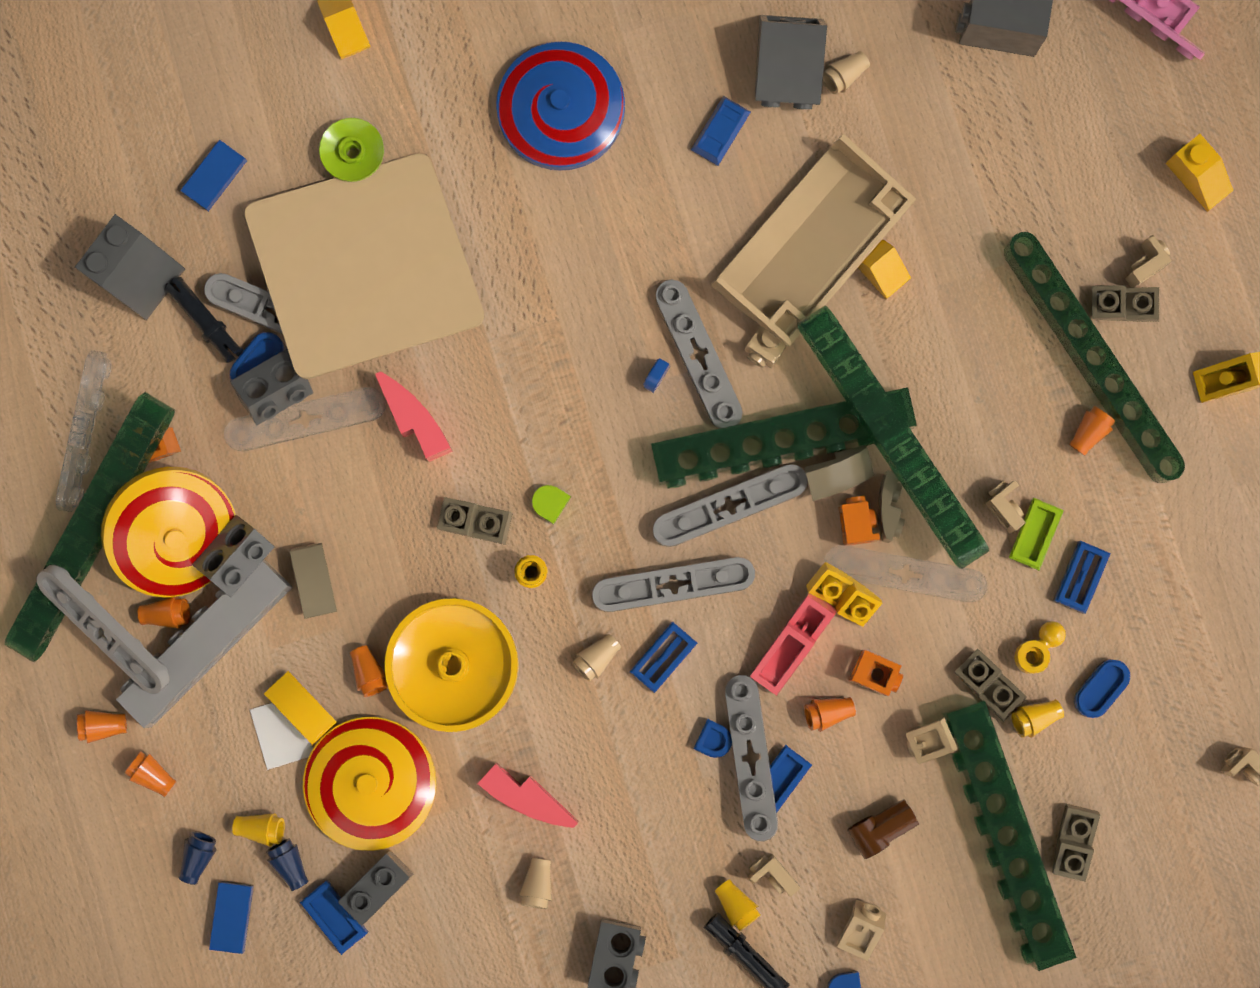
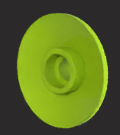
[319,118,384,182]

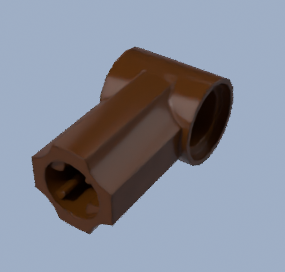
[847,799,919,859]

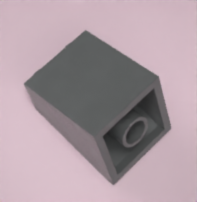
[955,0,1053,57]
[755,15,827,109]
[75,214,185,320]

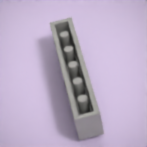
[116,560,293,728]

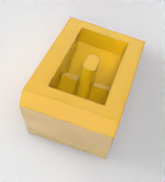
[317,0,371,60]
[858,239,911,300]

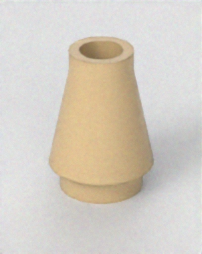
[822,51,870,94]
[572,634,621,682]
[519,858,552,909]

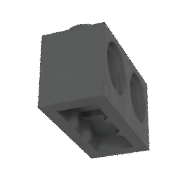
[230,349,313,426]
[192,515,275,597]
[338,851,414,926]
[587,918,646,988]

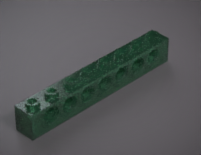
[651,387,917,489]
[942,700,1077,971]

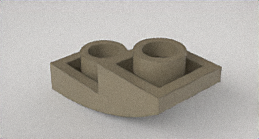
[1092,285,1159,322]
[804,445,874,501]
[878,470,905,543]
[437,497,513,545]
[289,543,337,619]
[955,649,1027,722]
[1052,804,1101,882]

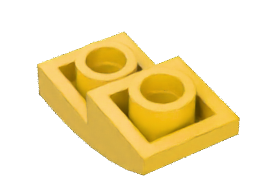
[806,562,883,627]
[263,671,336,745]

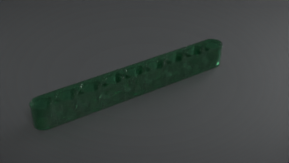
[1004,232,1185,484]
[797,305,989,570]
[5,392,175,662]

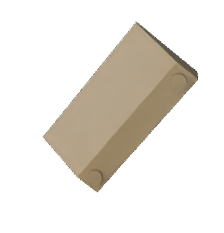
[711,134,916,346]

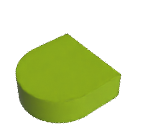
[532,485,571,524]

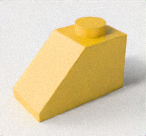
[1165,133,1233,212]
[1193,352,1260,403]

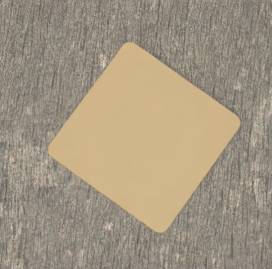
[245,153,484,379]

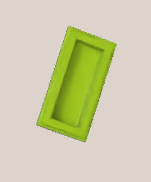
[1009,498,1064,571]

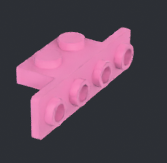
[1109,0,1205,60]

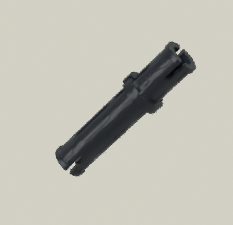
[165,277,243,363]
[703,912,790,988]

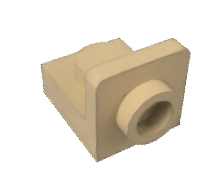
[1125,235,1172,288]
[744,326,787,368]
[985,480,1026,534]
[905,718,958,765]
[1221,747,1260,786]
[748,854,801,897]
[837,900,886,961]

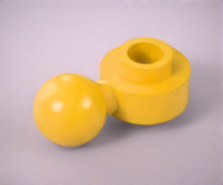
[1014,621,1066,674]

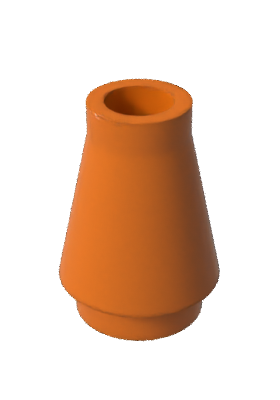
[1069,406,1115,456]
[138,596,190,629]
[349,645,388,697]
[804,697,856,732]
[77,710,127,743]
[125,751,176,797]

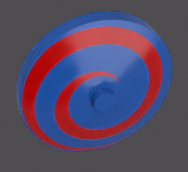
[496,42,625,171]

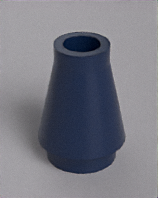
[178,832,217,885]
[266,838,309,891]

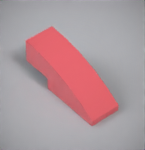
[375,371,453,462]
[750,593,836,696]
[477,763,579,828]

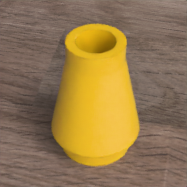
[514,555,548,588]
[1011,699,1064,738]
[232,813,285,847]
[714,879,761,931]

